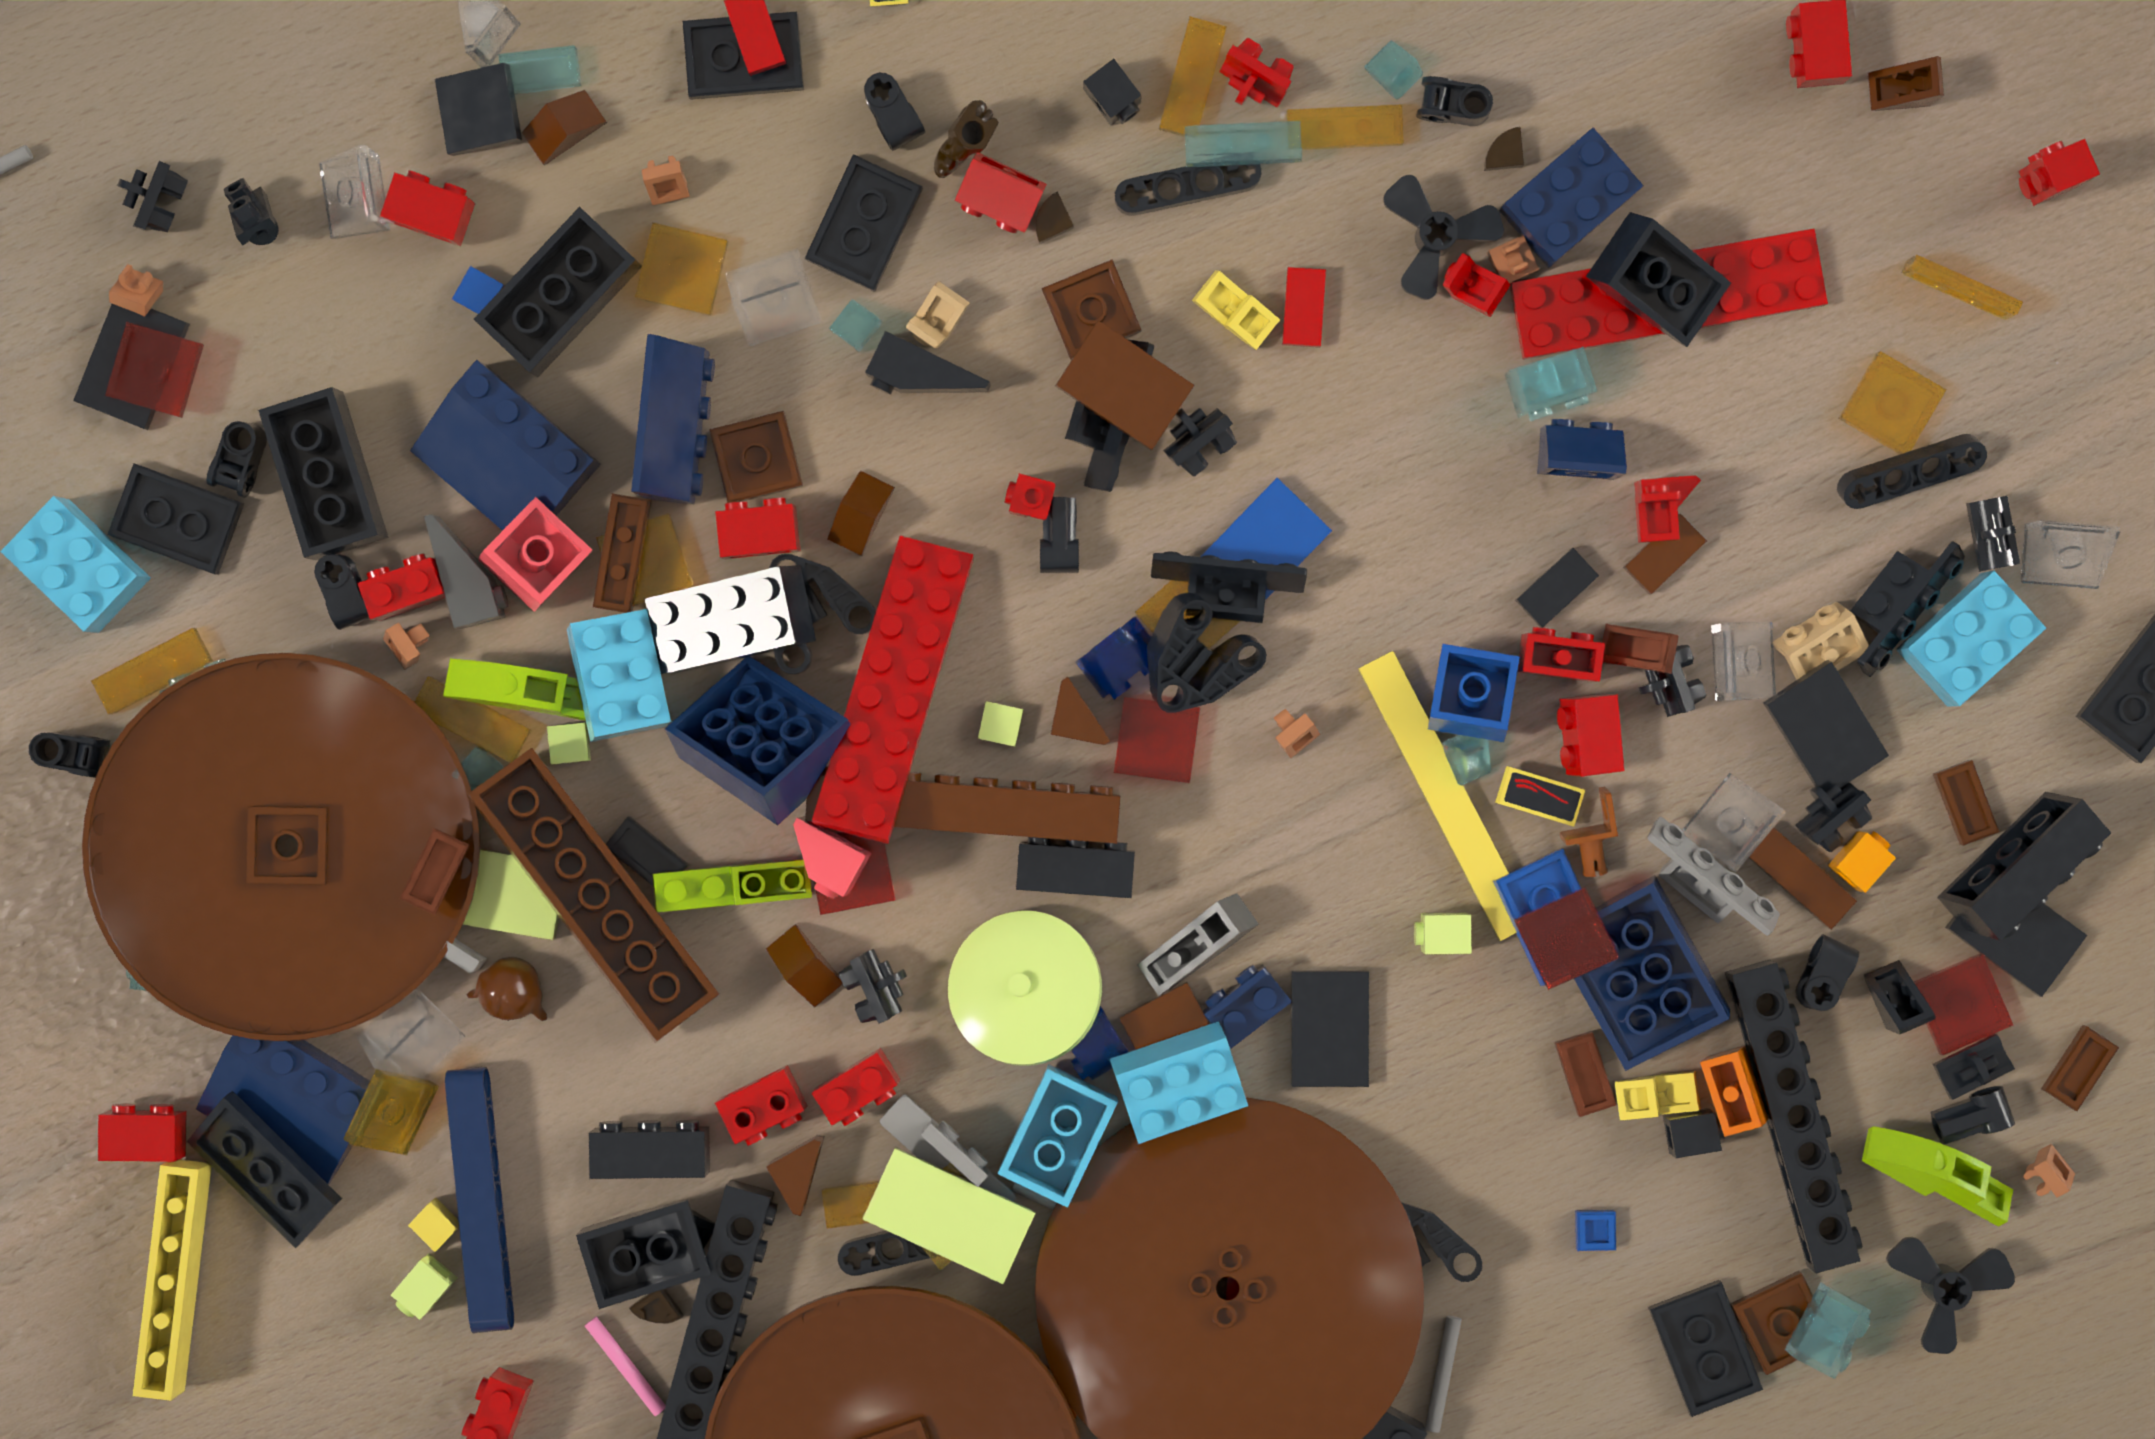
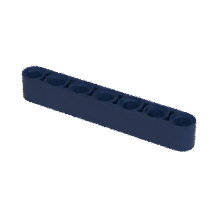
[445,1067,514,1333]

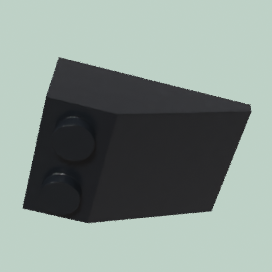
[1586,212,1731,347]
[576,1199,711,1309]

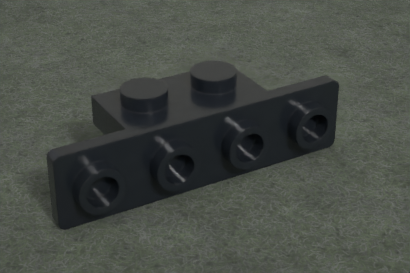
[1065,340,1154,492]
[1850,541,1965,677]
[1151,551,1307,623]

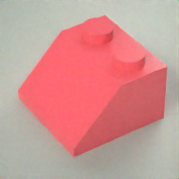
[478,497,593,612]
[793,816,872,899]

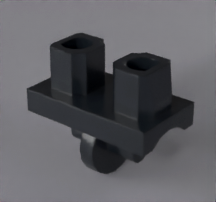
[117,161,188,233]
[223,178,279,246]
[1163,408,1237,477]
[1966,496,2020,572]
[1638,645,1707,717]
[1795,782,1872,852]
[839,949,907,1024]
[1932,1033,2015,1100]

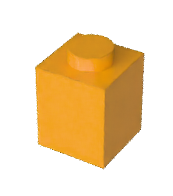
[1827,831,1896,893]

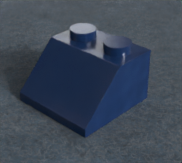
[1537,419,1627,480]

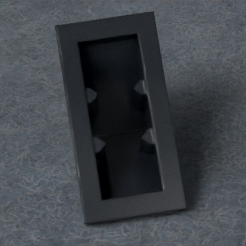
[1864,960,1936,1034]

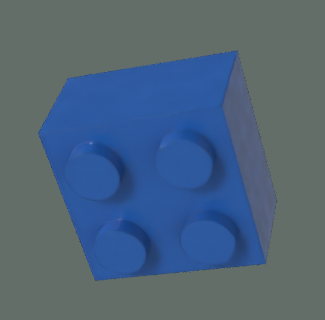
[1428,644,1520,742]

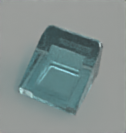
[1364,40,1423,100]
[829,299,882,352]
[1442,735,1491,786]
[451,747,504,790]

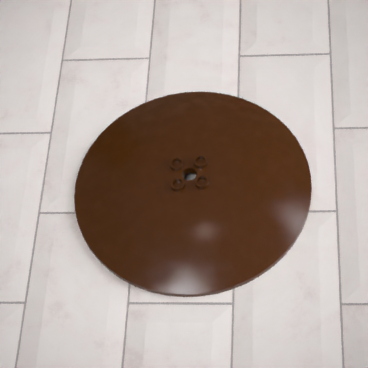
[82,653,480,1041]
[1035,1097,1424,1439]
[705,1286,1081,1439]

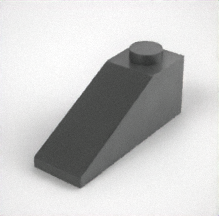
[424,514,508,629]
[1137,893,1259,996]

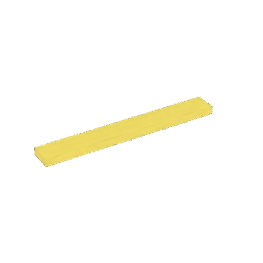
[1358,651,1516,941]

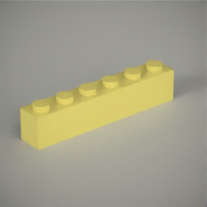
[133,1159,212,1401]

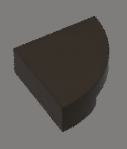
[1484,127,1524,171]
[1036,191,1074,244]
[629,1289,684,1324]

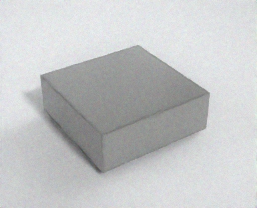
[443,939,487,973]

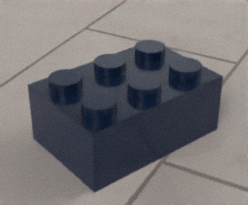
[1499,127,1644,268]

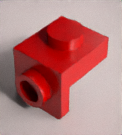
[1443,253,1510,317]
[1004,473,1056,520]
[1635,485,1681,543]

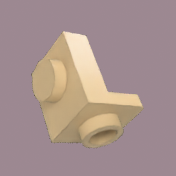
[906,281,970,348]

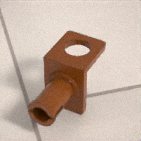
[1560,786,1618,877]

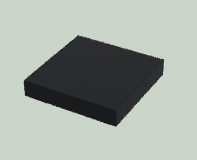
[435,63,522,156]

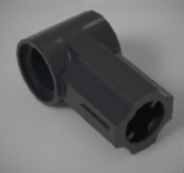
[1040,497,1079,573]
[1930,1086,2015,1145]

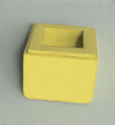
[408,1198,459,1252]

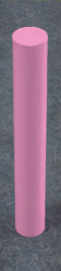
[585,1316,666,1416]

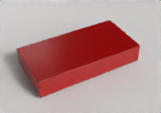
[724,0,786,76]
[1282,267,1326,348]

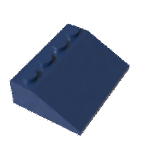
[631,334,715,505]
[410,359,601,531]
[665,656,850,826]
[1550,875,1731,1071]
[196,1035,387,1185]

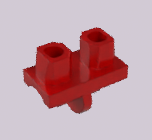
[1219,38,1294,108]

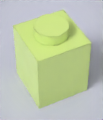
[1414,913,1472,954]
[391,1253,458,1320]

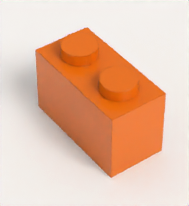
[1700,1046,1769,1137]

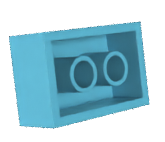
[0,496,151,633]
[1896,571,2046,707]
[566,609,671,742]
[1110,1021,1248,1144]
[998,1064,1118,1208]

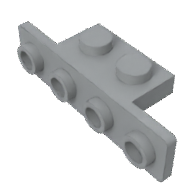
[1647,817,1780,936]
[880,1094,1016,1201]

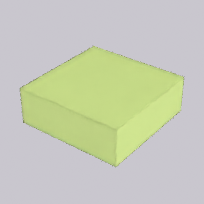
[978,701,1024,747]
[547,723,591,764]

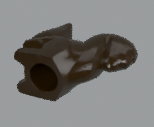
[934,100,999,178]

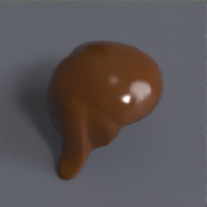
[467,957,547,1021]

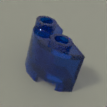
[1075,616,1151,700]
[1071,1005,1129,1080]

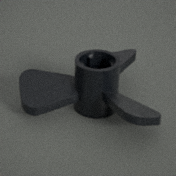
[1383,175,1504,300]
[1886,1237,2015,1354]

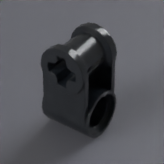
[864,72,926,151]
[1416,76,1493,126]
[206,421,267,498]
[314,554,369,630]
[29,732,111,778]
[1795,934,1859,1011]

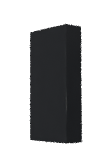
[1515,548,1599,628]
[606,816,689,886]

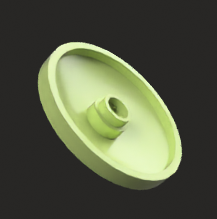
[948,911,1102,1066]

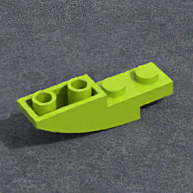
[443,658,586,721]
[652,860,812,912]
[1862,1126,2013,1227]

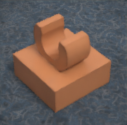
[642,155,690,205]
[1487,235,1539,283]
[109,264,163,316]
[383,622,430,670]
[1274,709,1320,758]
[2023,1144,2075,1198]

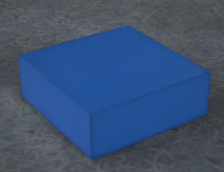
[452,266,505,314]
[1575,1210,1616,1251]

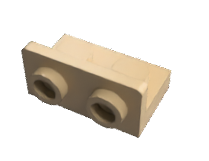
[1773,602,1869,680]

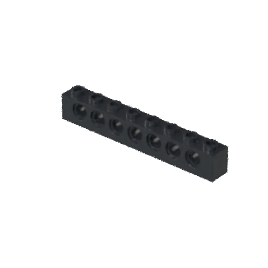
[1725,960,1863,1274]
[657,1180,778,1439]

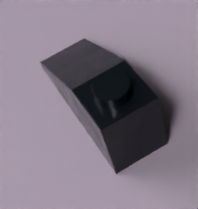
[865,331,991,395]

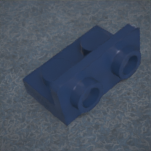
[1203,964,1292,1049]

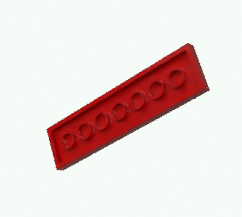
[1510,228,1828,360]
[812,536,974,844]

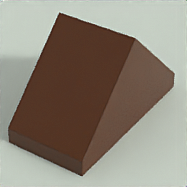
[1868,56,1944,111]
[522,90,607,166]
[827,471,895,556]
[1051,677,1110,745]
[766,924,843,1007]
[766,1135,824,1216]

